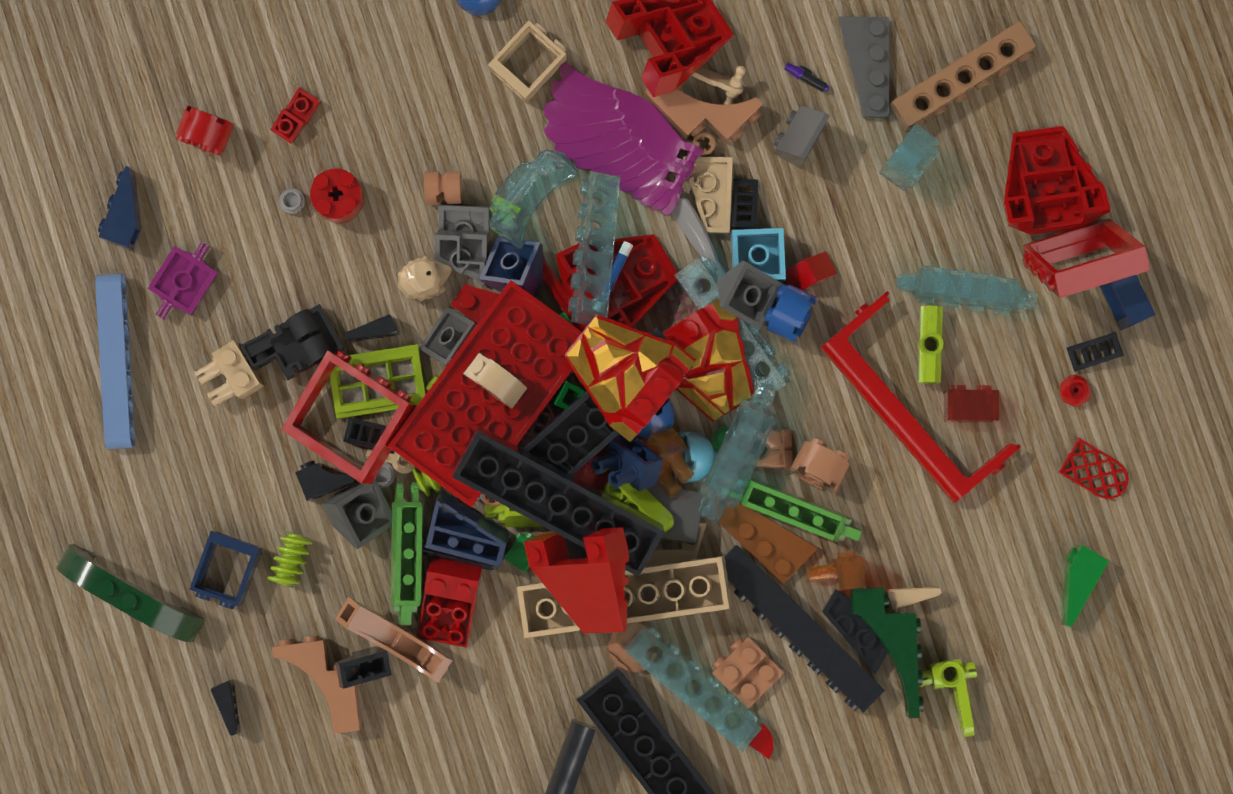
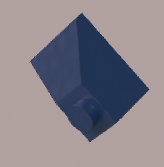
[479,236,543,298]

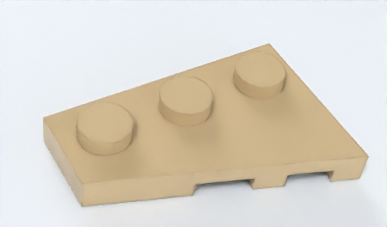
[683,157,734,234]

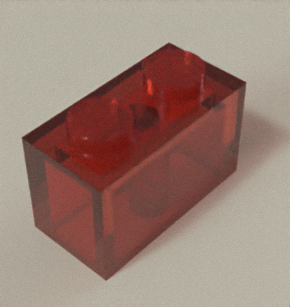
[944,385,999,422]

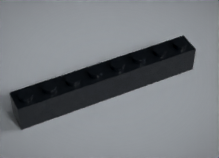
[724,545,885,713]

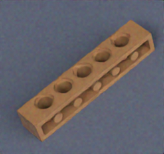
[889,21,1036,131]

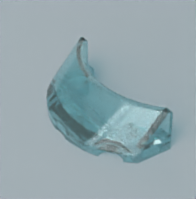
[488,149,578,249]

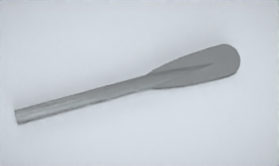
[671,197,770,353]

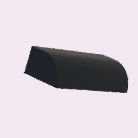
[545,718,596,794]

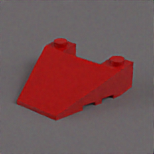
[606,0,734,97]
[524,527,629,633]

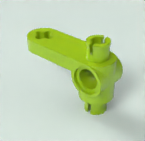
[920,659,977,737]

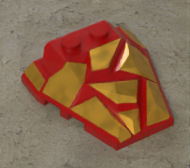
[663,298,756,422]
[564,314,696,442]

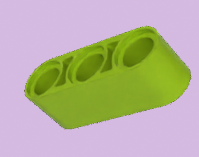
[604,482,674,532]

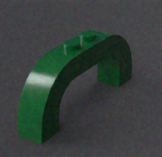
[56,544,205,643]

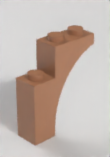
[645,88,763,144]
[335,597,452,683]
[272,635,363,734]

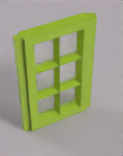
[330,344,426,419]

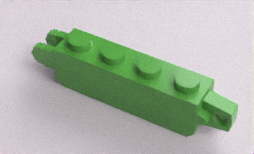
[723,473,862,542]
[390,482,422,626]

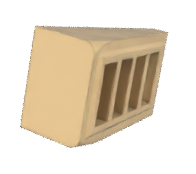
[884,587,942,610]

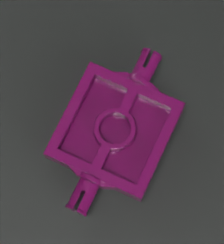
[147,241,219,320]

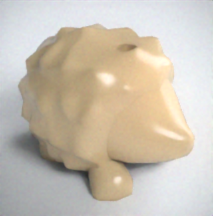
[398,256,452,302]

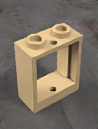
[488,21,567,103]

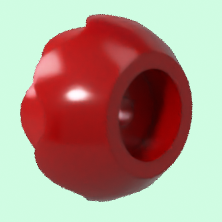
[1059,375,1091,407]

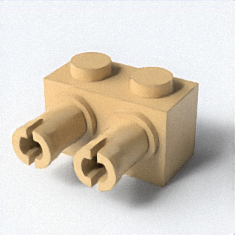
[194,340,264,407]

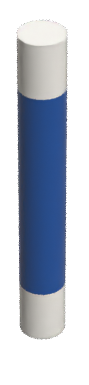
[591,241,633,315]

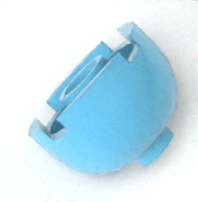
[670,431,717,482]

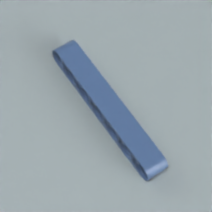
[95,273,135,450]

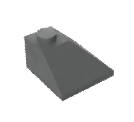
[419,307,477,366]
[321,479,392,549]

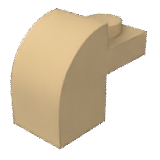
[464,353,527,409]

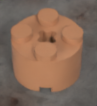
[790,438,850,493]

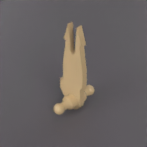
[692,66,746,105]

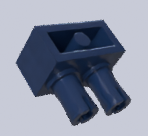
[591,435,664,491]

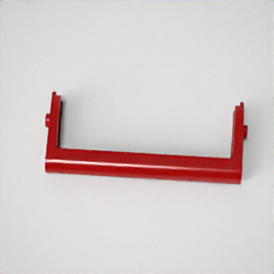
[820,291,1021,504]

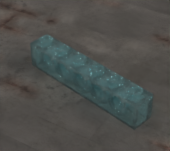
[568,171,620,325]
[675,256,791,401]
[622,626,762,752]

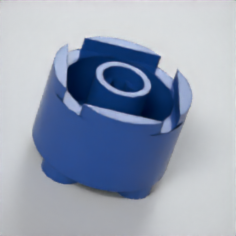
[765,284,817,343]

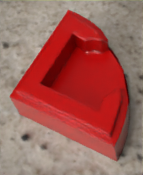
[747,723,773,759]

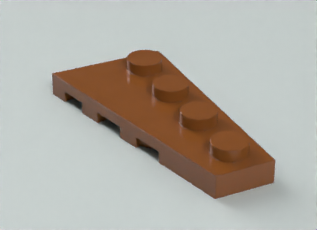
[709,495,818,585]

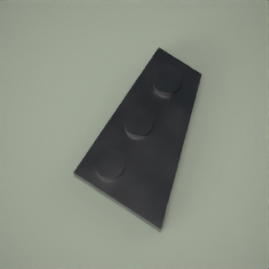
[821,589,888,674]

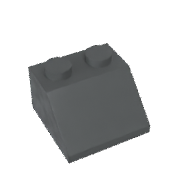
[773,106,830,168]

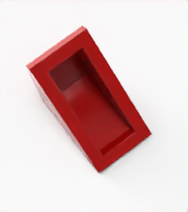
[784,251,837,291]

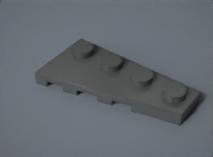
[838,16,889,118]

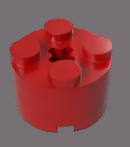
[176,105,235,156]
[310,168,365,224]

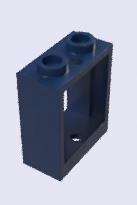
[1099,275,1156,331]
[189,531,263,609]

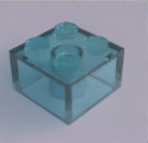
[879,124,940,191]

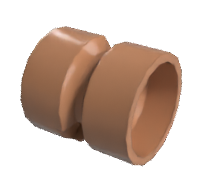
[424,171,462,205]

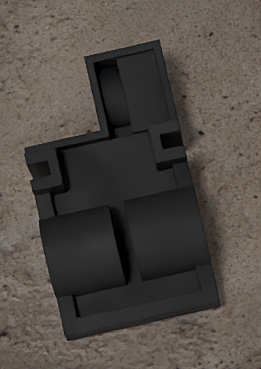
[240,304,344,380]

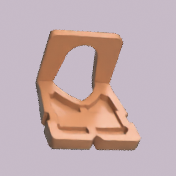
[739,429,793,470]

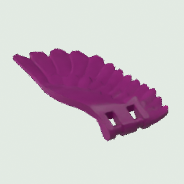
[544,63,704,216]

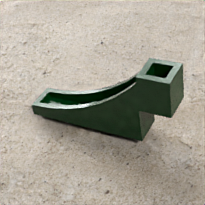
[850,587,924,718]

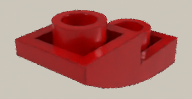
[270,87,322,144]

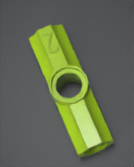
[917,305,944,384]

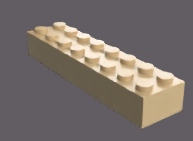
[517,556,732,638]

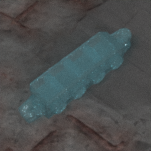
[895,265,1037,316]
[698,386,777,522]

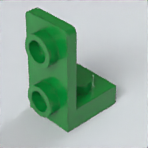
[504,531,535,573]

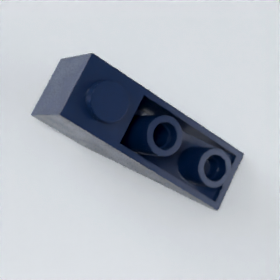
[98,166,142,251]

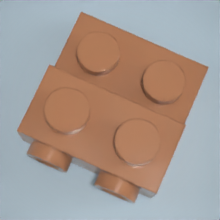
[711,636,784,709]

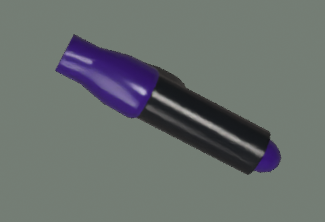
[784,62,830,92]

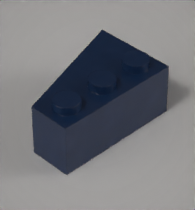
[425,491,510,567]

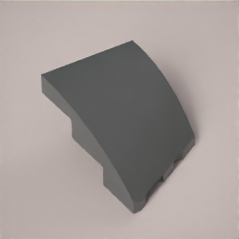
[435,203,491,285]
[646,485,704,545]

